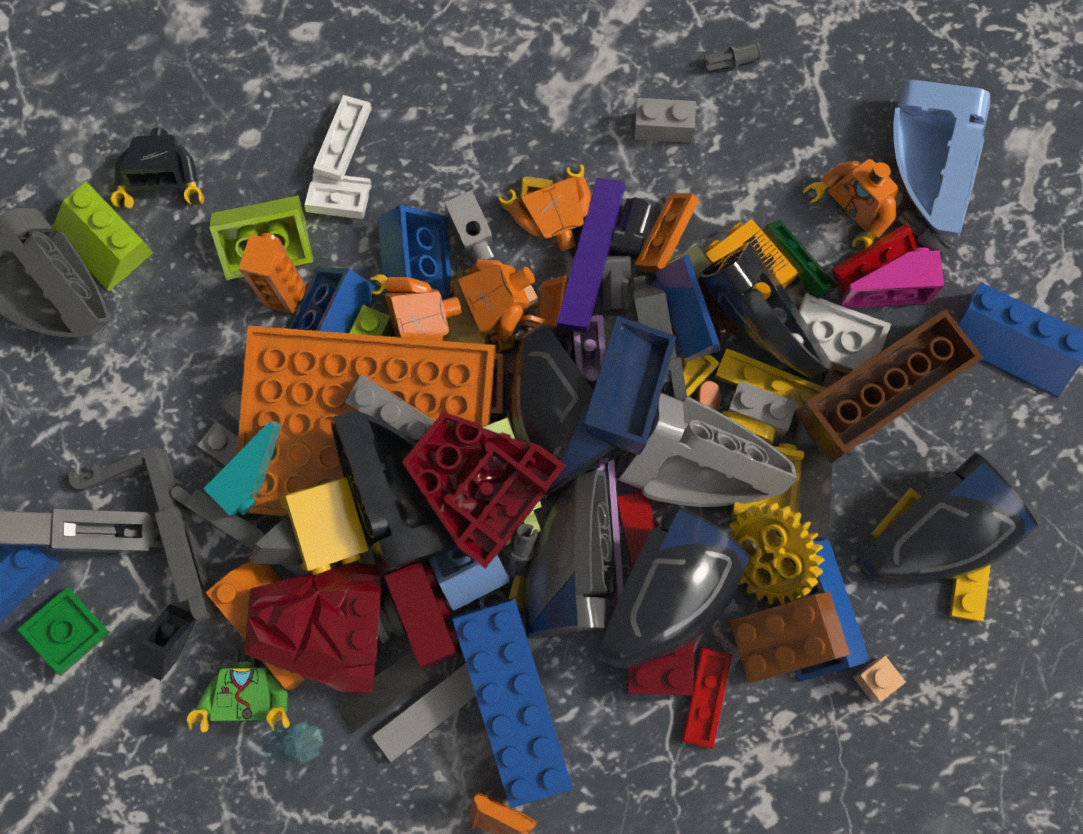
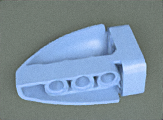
[894,80,990,237]

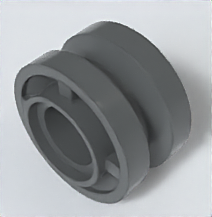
[378,593,407,643]

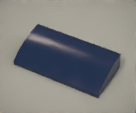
[583,315,677,455]

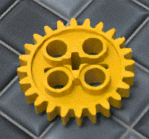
[727,502,824,605]

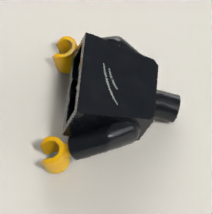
[111,127,204,209]

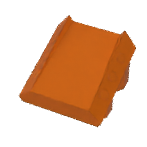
[469,792,537,834]

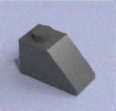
[248,514,302,564]

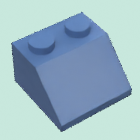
[429,547,510,611]

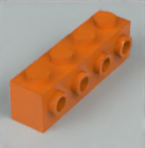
[239,233,305,315]

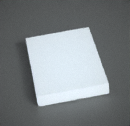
[793,293,891,370]

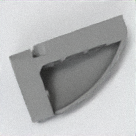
[615,393,797,507]

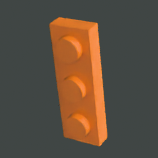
[634,193,699,273]

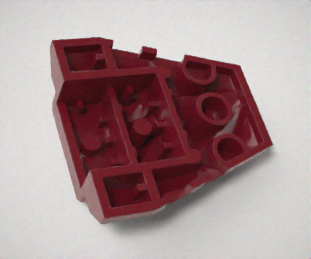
[402,411,566,569]
[244,563,381,694]

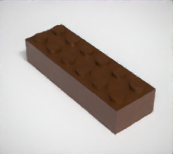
[794,309,984,464]

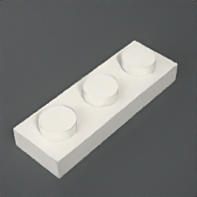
[313,95,372,181]

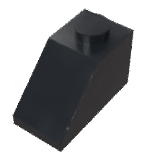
[133,604,197,681]

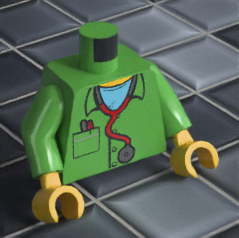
[187,649,290,733]

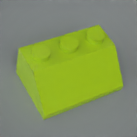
[52,181,153,291]
[210,195,313,280]

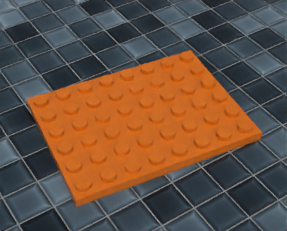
[237,325,496,516]

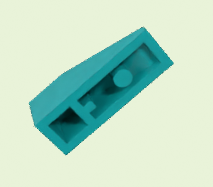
[203,421,282,516]

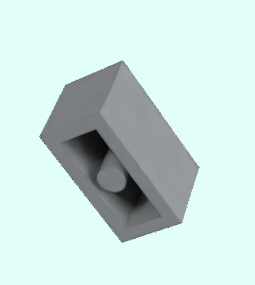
[634,98,696,143]
[728,381,798,438]

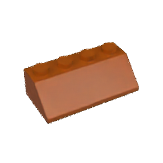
[206,561,306,691]

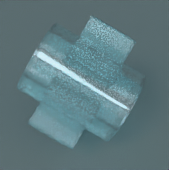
[283,721,323,764]

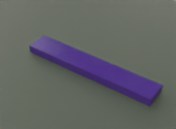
[557,178,626,333]

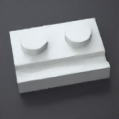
[304,172,371,219]

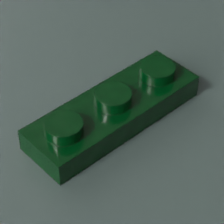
[762,220,837,299]

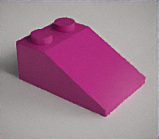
[839,248,944,308]

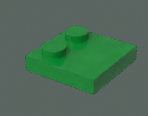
[17,587,110,676]

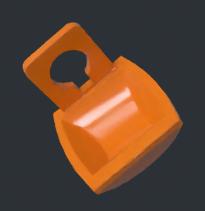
[517,276,569,329]

